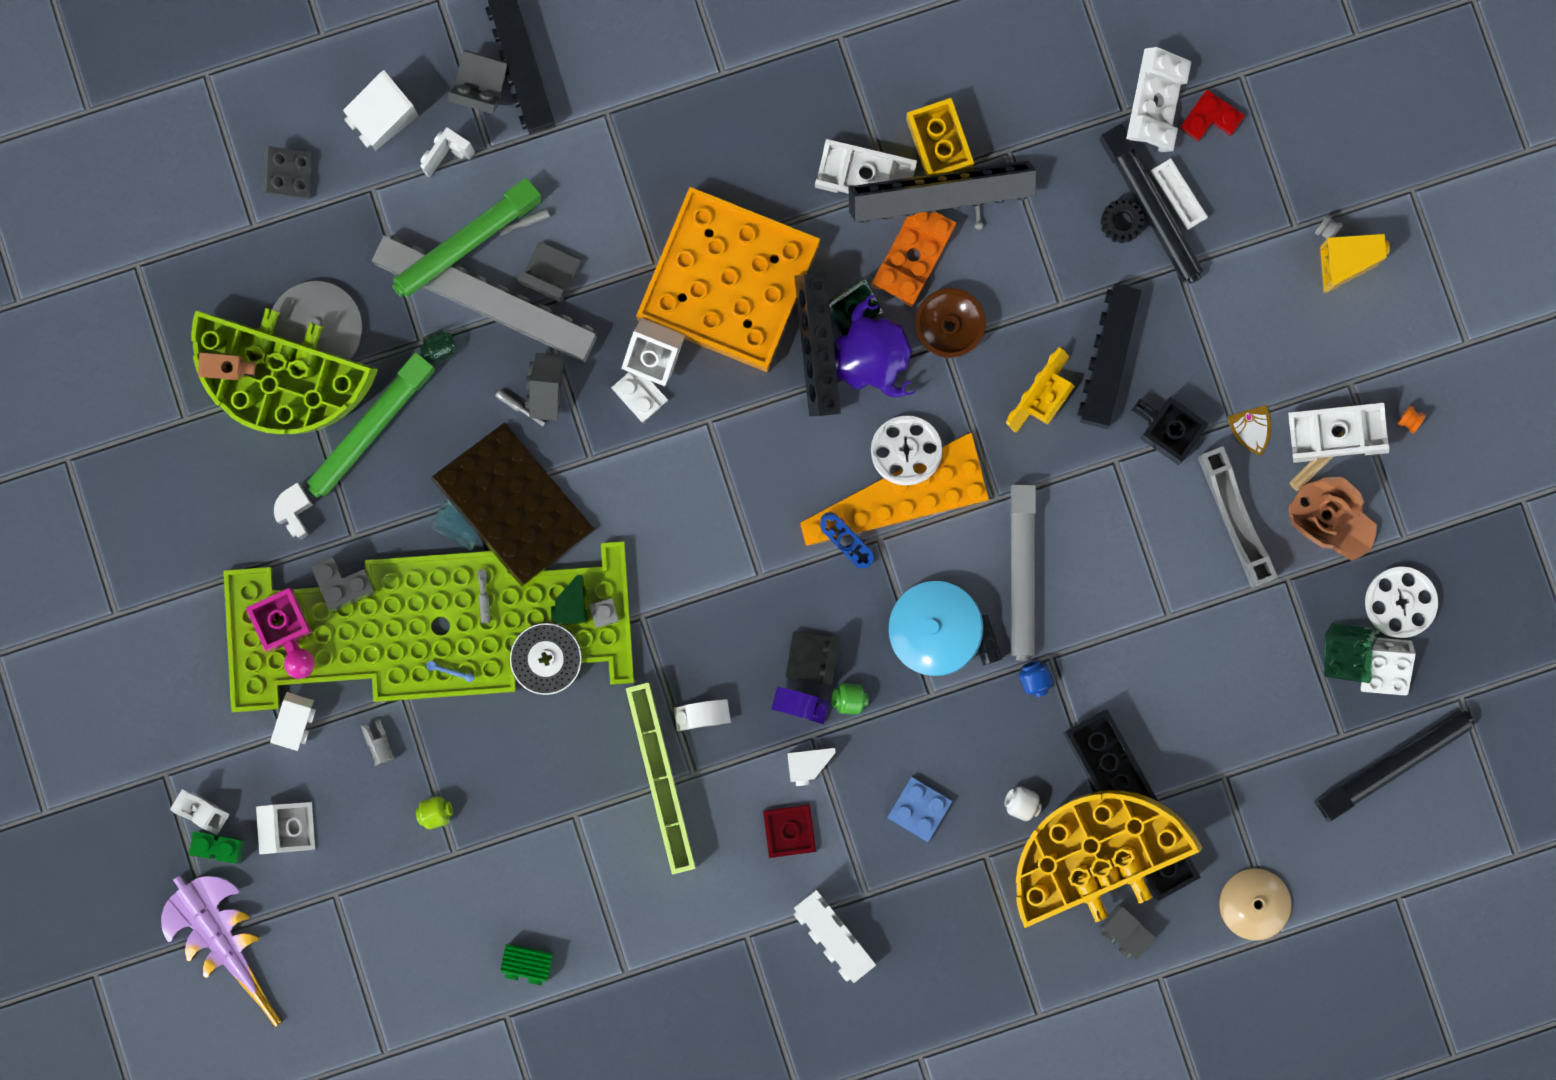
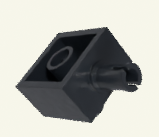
[1131,397,1209,466]

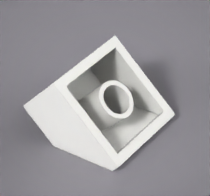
[256,802,315,854]

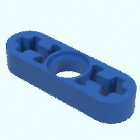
[820,512,874,568]

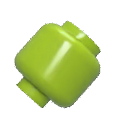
[416,796,453,830]

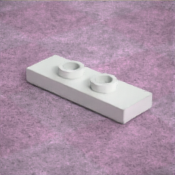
[1150,158,1208,231]

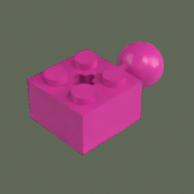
[246,588,315,679]

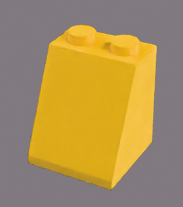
[1320,234,1390,293]

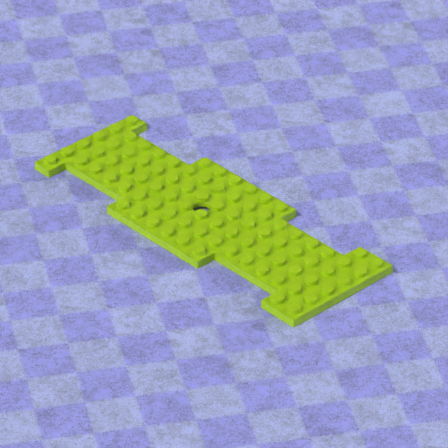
[223,542,634,713]

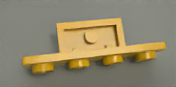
[1006,347,1074,433]

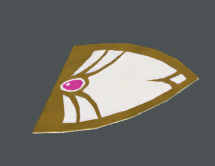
[1227,405,1271,456]

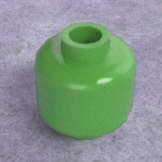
[832,683,869,715]

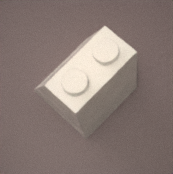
[343,70,419,151]

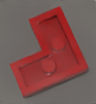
[1179,89,1245,142]

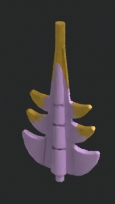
[161,875,282,1027]

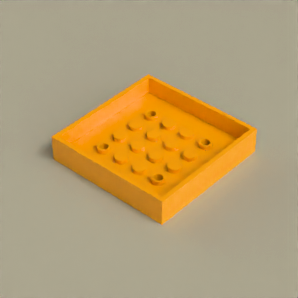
[636,187,820,372]

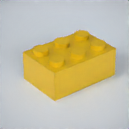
[906,98,974,175]

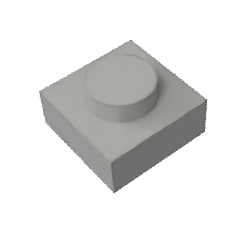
[589,598,619,628]

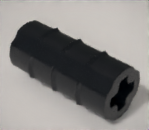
[978,614,1002,666]

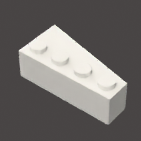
[793,890,876,983]

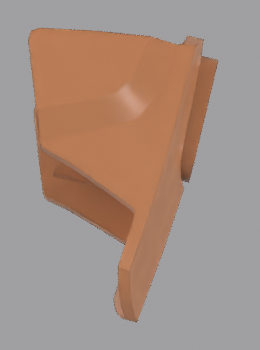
[1288,477,1377,561]

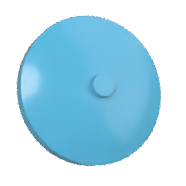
[889,581,983,676]

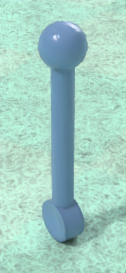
[426,661,474,682]

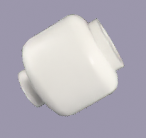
[1004,786,1042,821]

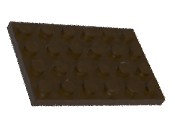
[431,422,595,587]

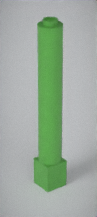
[392,178,541,298]
[307,352,436,498]

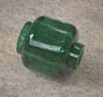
[420,330,457,364]

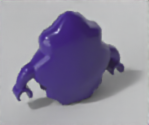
[834,295,916,397]

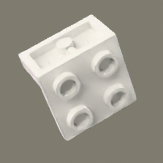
[420,127,475,178]
[1360,637,1416,695]

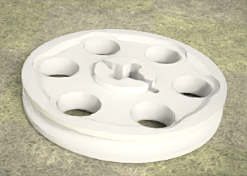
[871,416,942,485]
[1365,567,1438,638]

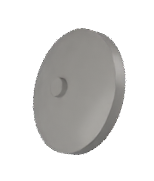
[272,281,363,360]

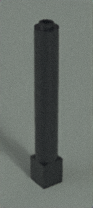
[1099,124,1203,285]
[1314,709,1473,822]

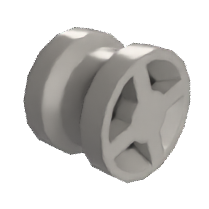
[1314,214,1343,240]

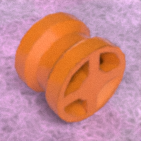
[1397,404,1426,434]

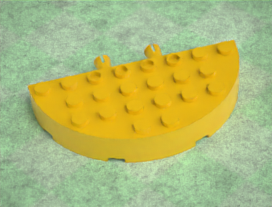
[1016,790,1202,928]

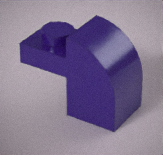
[771,687,830,725]

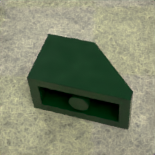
[551,574,586,625]

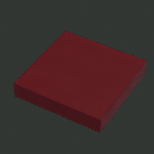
[763,805,816,858]

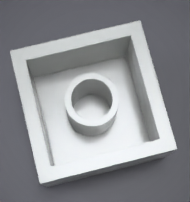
[621,318,685,386]

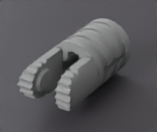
[361,719,395,766]

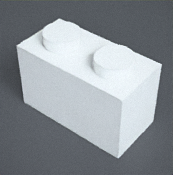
[270,692,316,751]

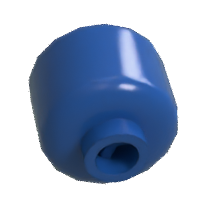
[1019,660,1053,697]

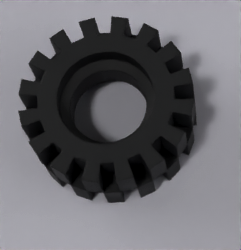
[1100,199,1144,244]

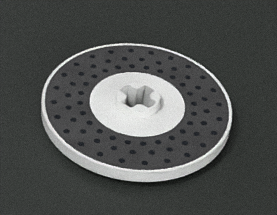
[510,623,582,695]

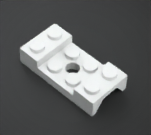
[1126,47,1191,152]
[815,139,917,194]
[1288,403,1389,463]

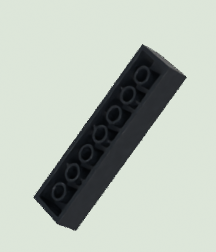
[1063,709,1201,901]

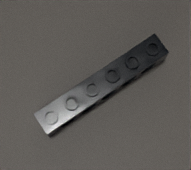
[794,272,841,416]

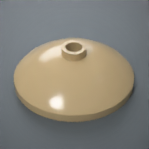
[1219,868,1291,940]

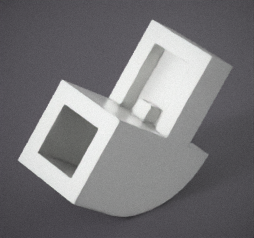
[274,483,313,540]
[674,699,731,731]
[170,789,230,835]

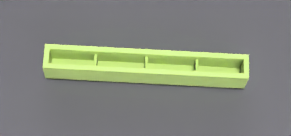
[626,683,696,875]

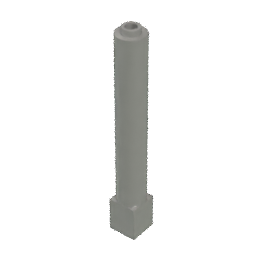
[1010,485,1036,661]

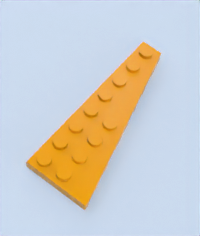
[800,433,989,546]

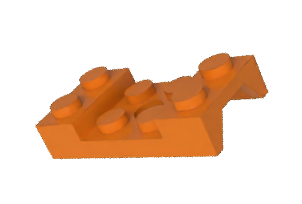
[871,212,956,308]

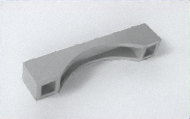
[1198,446,1278,588]

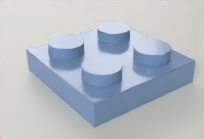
[887,777,952,842]

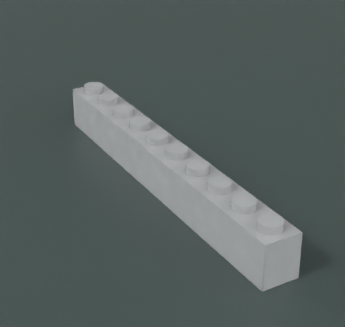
[372,235,597,363]

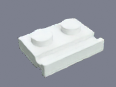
[611,372,668,423]

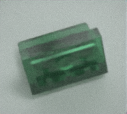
[1324,622,1379,683]

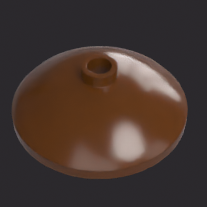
[915,288,986,358]

